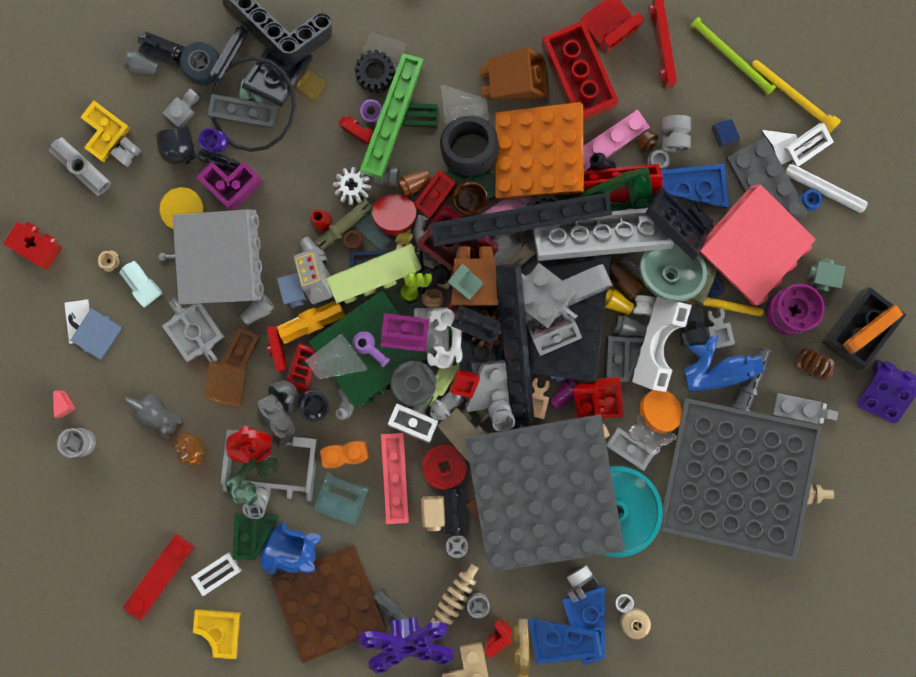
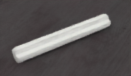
[785,164,868,213]

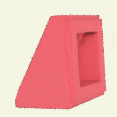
[53,390,75,418]

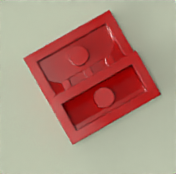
[573,377,624,418]

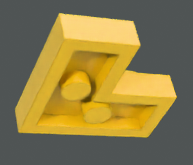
[80,100,130,162]

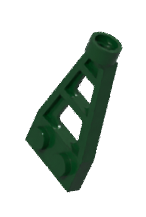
[570,167,653,211]

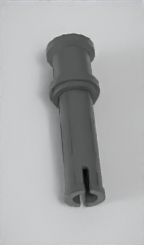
[731,347,772,412]

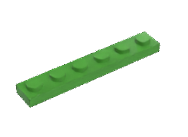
[360,53,424,179]

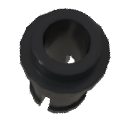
[590,153,617,170]

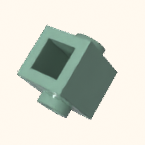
[807,259,845,292]

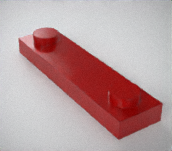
[648,0,677,88]
[122,534,195,621]

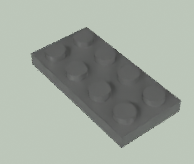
[726,137,809,220]

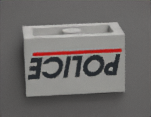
[527,306,582,356]

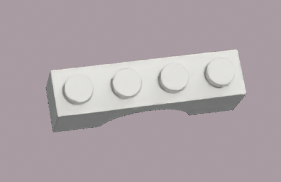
[632,296,692,392]

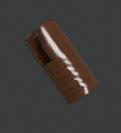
[609,261,645,300]

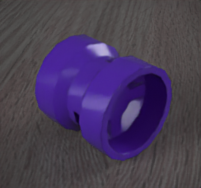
[198,128,228,152]

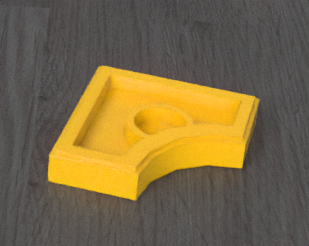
[193,609,241,659]

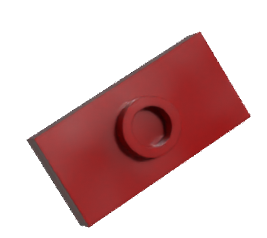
[267,326,288,372]

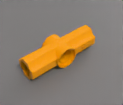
[277,301,346,344]

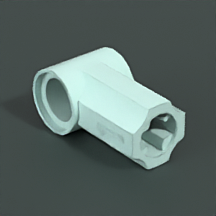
[119,261,163,307]

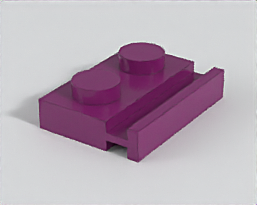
[380,313,430,352]

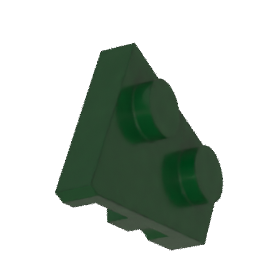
[232,514,279,560]

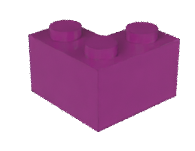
[197,161,264,211]

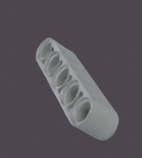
[525,264,612,324]

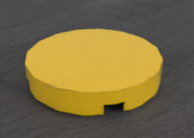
[159,187,205,229]

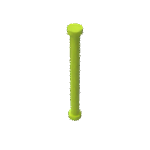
[690,17,776,97]

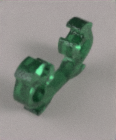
[226,455,279,506]

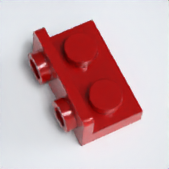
[484,618,513,659]

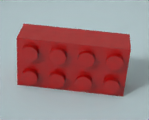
[541,20,619,121]

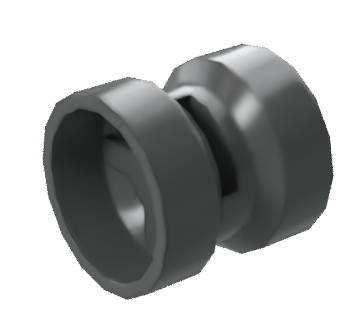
[374,165,399,188]

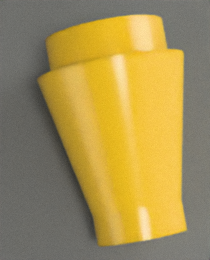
[605,288,634,315]

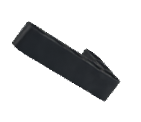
[222,0,332,66]

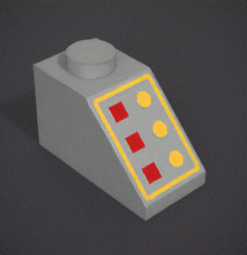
[294,248,333,305]

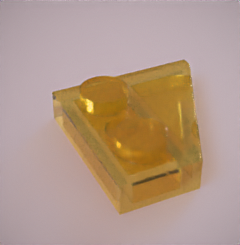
[514,619,530,676]

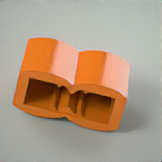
[320,441,370,468]

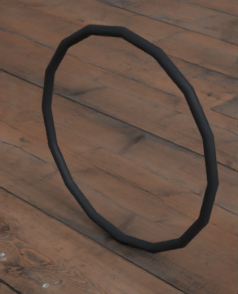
[212,56,296,152]

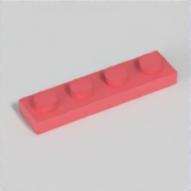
[381,433,409,524]

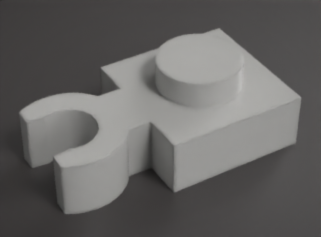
[706,308,735,348]

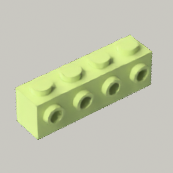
[326,243,422,304]

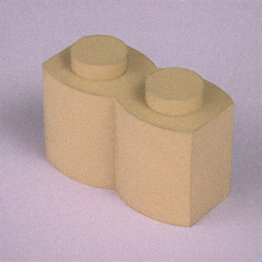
[421,496,445,531]

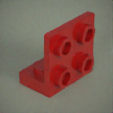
[580,0,644,53]

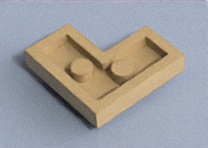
[442,642,489,677]

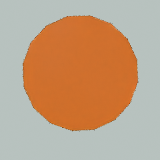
[640,390,682,434]

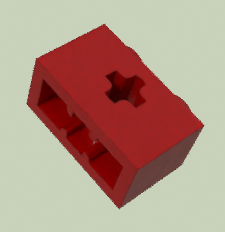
[3,221,62,270]

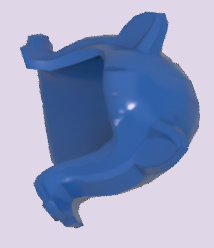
[261,522,321,574]

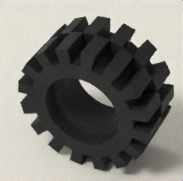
[354,50,395,93]

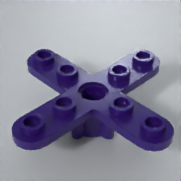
[358,617,454,673]

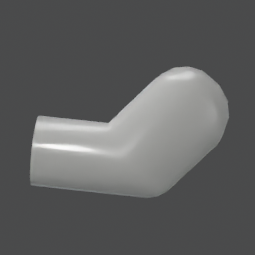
[412,215,428,247]
[336,389,354,420]

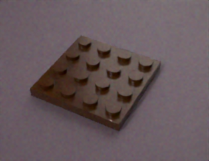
[270,545,387,664]

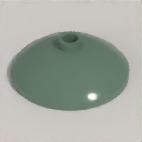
[640,241,707,302]

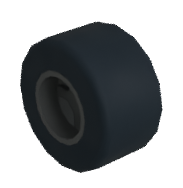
[180,42,220,85]

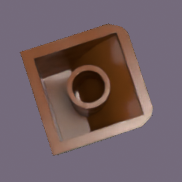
[479,47,549,102]
[451,246,497,307]

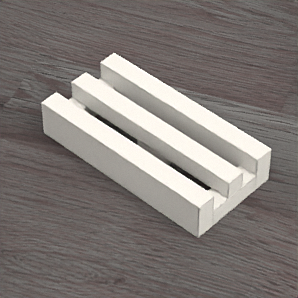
[784,123,833,166]
[191,552,242,596]

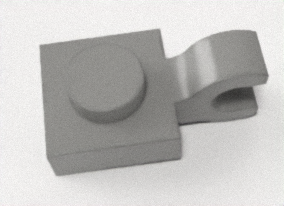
[163,89,201,128]

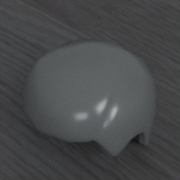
[268,380,299,414]

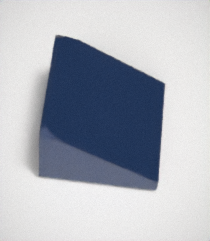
[711,119,740,148]

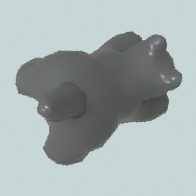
[124,394,183,440]

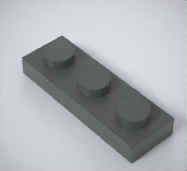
[208,94,278,129]

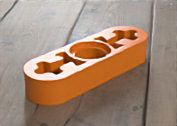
[843,305,903,354]

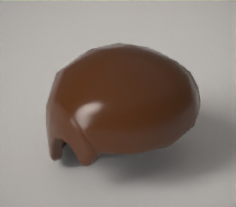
[452,182,488,216]

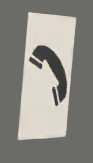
[64,299,90,344]

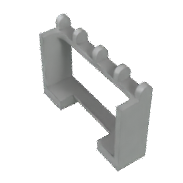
[220,430,319,501]

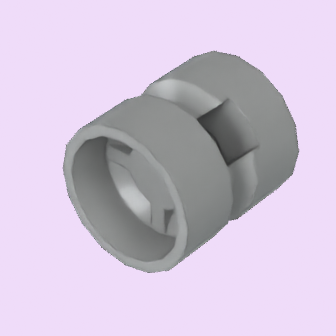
[662,115,691,152]
[57,428,96,458]

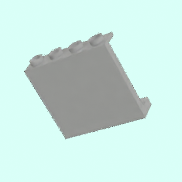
[172,209,264,304]

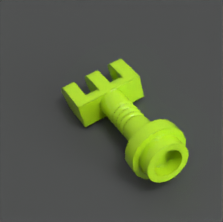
[400,273,432,302]

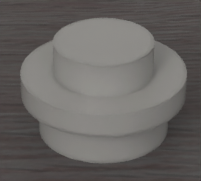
[647,150,670,170]

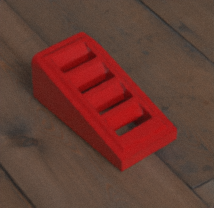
[287,343,319,392]

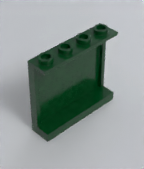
[309,290,428,408]

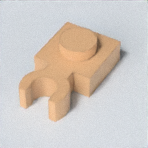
[532,378,549,419]

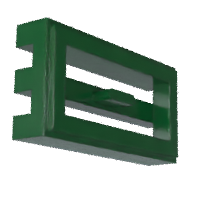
[401,103,438,128]

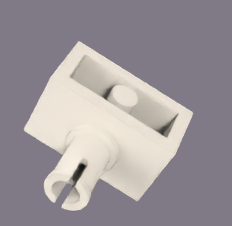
[388,398,438,444]

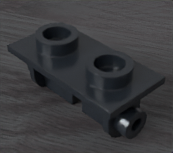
[138,31,186,68]
[451,305,502,344]
[443,488,468,535]

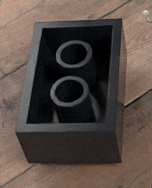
[822,287,906,369]

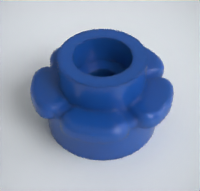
[800,189,822,211]

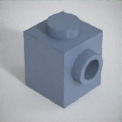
[277,273,308,308]

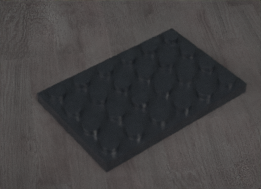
[521,238,612,382]

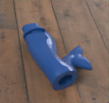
[684,335,764,392]

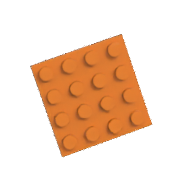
[495,102,584,200]

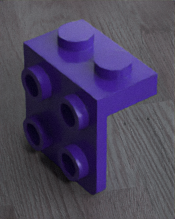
[857,359,916,423]

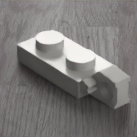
[772,393,838,424]

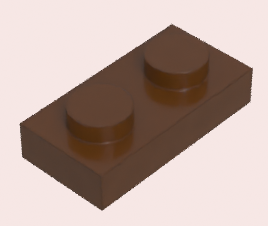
[220,327,260,376]

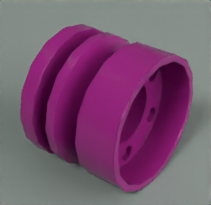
[766,284,825,336]

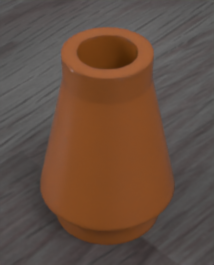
[397,170,431,197]

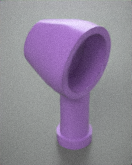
[360,99,382,125]
[353,331,390,368]

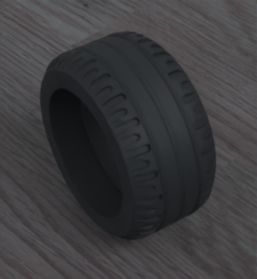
[440,115,499,177]

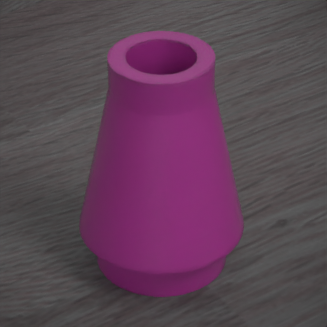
[549,379,579,409]

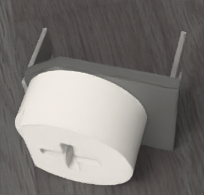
[565,565,599,603]

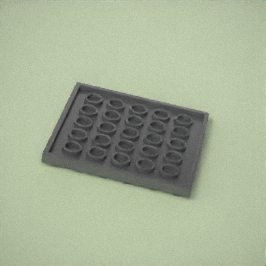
[659,398,823,562]
[465,414,625,573]

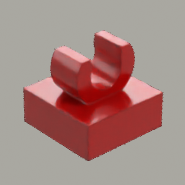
[450,370,480,398]

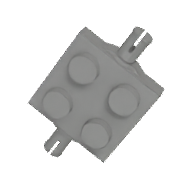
[522,263,578,328]
[162,298,225,365]

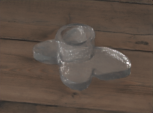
[628,414,676,455]

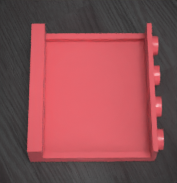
[699,184,816,306]

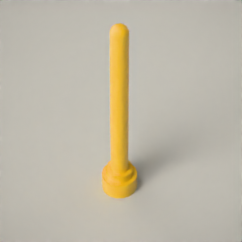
[752,60,841,134]
[684,297,764,317]

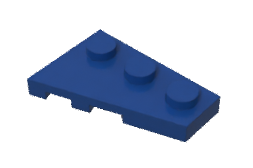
[661,164,729,209]
[562,585,605,666]
[527,618,603,665]

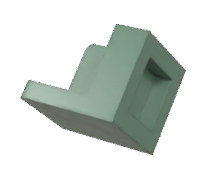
[448,264,483,301]

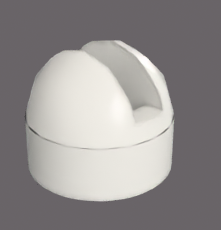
[616,594,634,613]

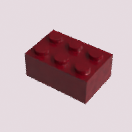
[417,204,499,271]

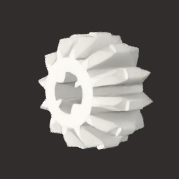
[333,167,371,205]

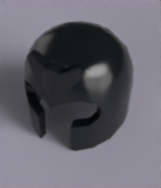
[156,126,197,164]

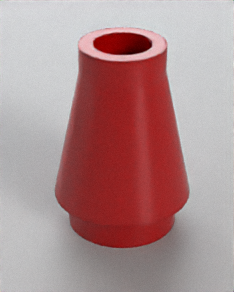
[310,210,332,231]

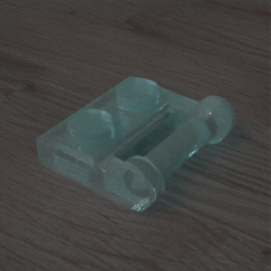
[314,472,369,525]

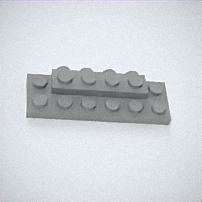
[532,208,674,261]

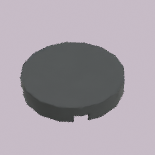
[391,361,436,406]

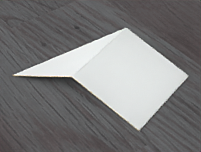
[762,130,803,164]

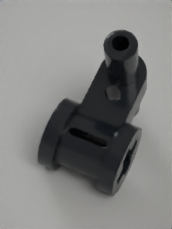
[415,250,450,294]

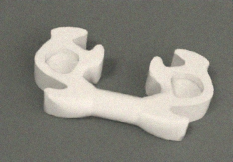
[427,309,463,369]

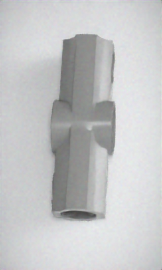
[49,137,111,196]

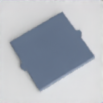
[70,308,123,360]

